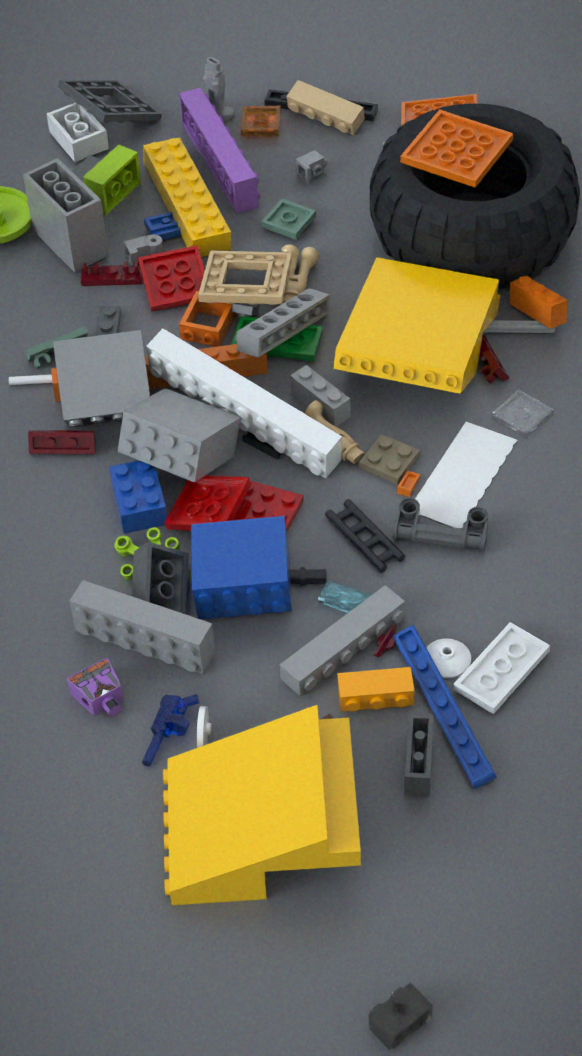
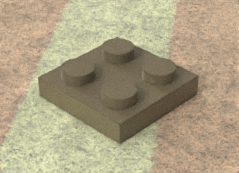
[359,434,420,485]

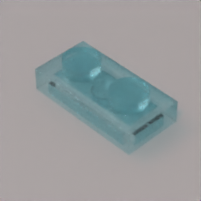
[318,580,371,613]

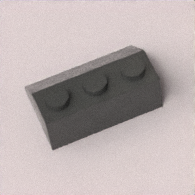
[132,542,189,614]

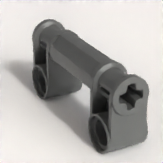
[392,498,488,552]

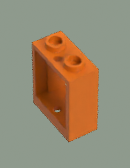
[179,291,237,347]

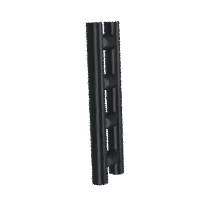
[325,499,406,573]

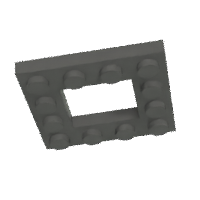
[58,80,162,123]

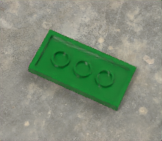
[231,316,323,361]

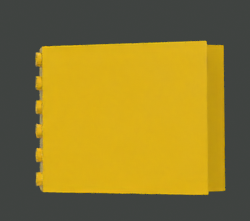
[333,257,501,394]
[163,705,361,905]

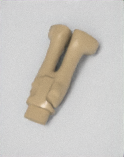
[281,245,319,304]
[301,400,365,464]

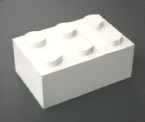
[47,102,109,162]

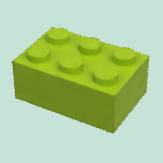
[83,145,141,215]

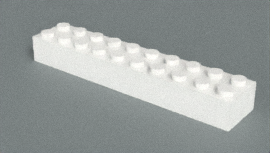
[147,328,342,479]

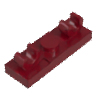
[81,261,143,286]
[479,334,510,383]
[28,430,96,454]

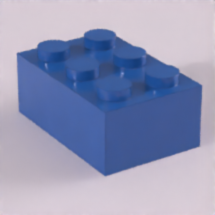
[109,460,167,534]

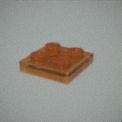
[241,106,281,137]

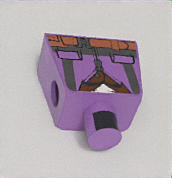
[67,657,123,716]

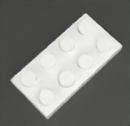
[453,622,550,714]

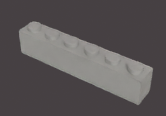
[279,585,405,696]

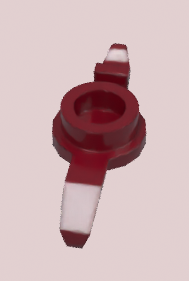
[374,625,397,658]

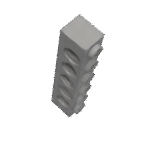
[236,288,330,358]

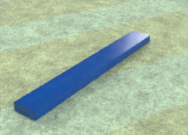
[393,624,497,789]

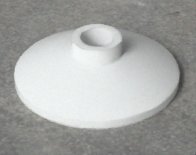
[426,638,471,679]

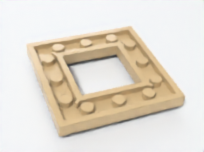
[198,251,292,305]

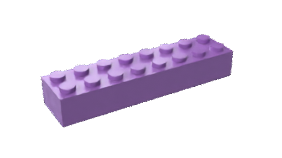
[179,87,260,214]

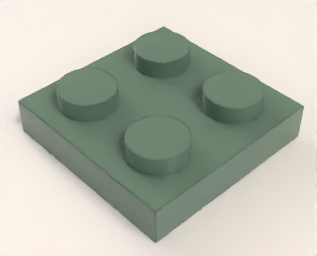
[261,199,316,240]

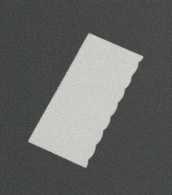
[415,422,518,528]

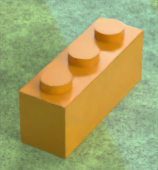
[337,667,414,712]

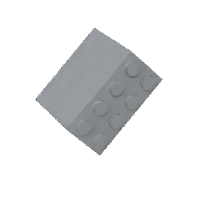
[23,158,109,272]
[53,330,150,427]
[118,388,241,482]

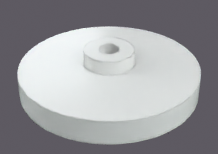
[197,706,212,748]

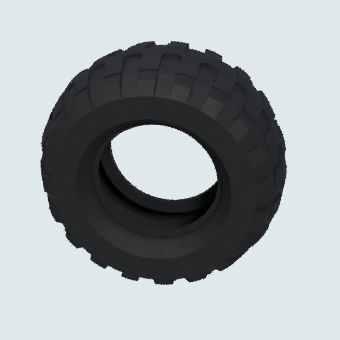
[370,103,580,289]

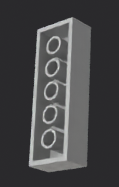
[69,580,215,674]

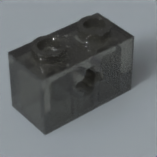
[369,982,433,1052]

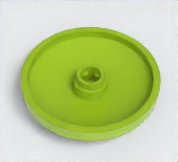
[0,186,32,244]

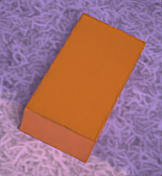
[397,471,420,497]

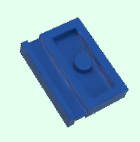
[144,212,181,240]

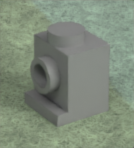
[296,150,327,184]

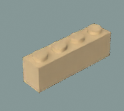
[286,80,365,135]

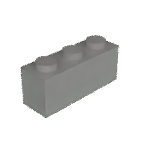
[290,365,351,426]

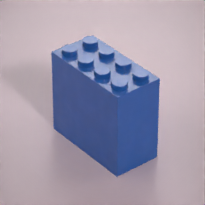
[191,516,292,619]

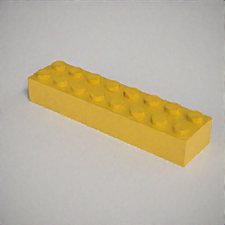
[143,137,231,257]

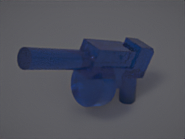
[142,694,200,767]

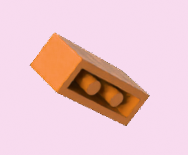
[509,276,568,329]

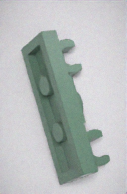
[25,326,88,369]

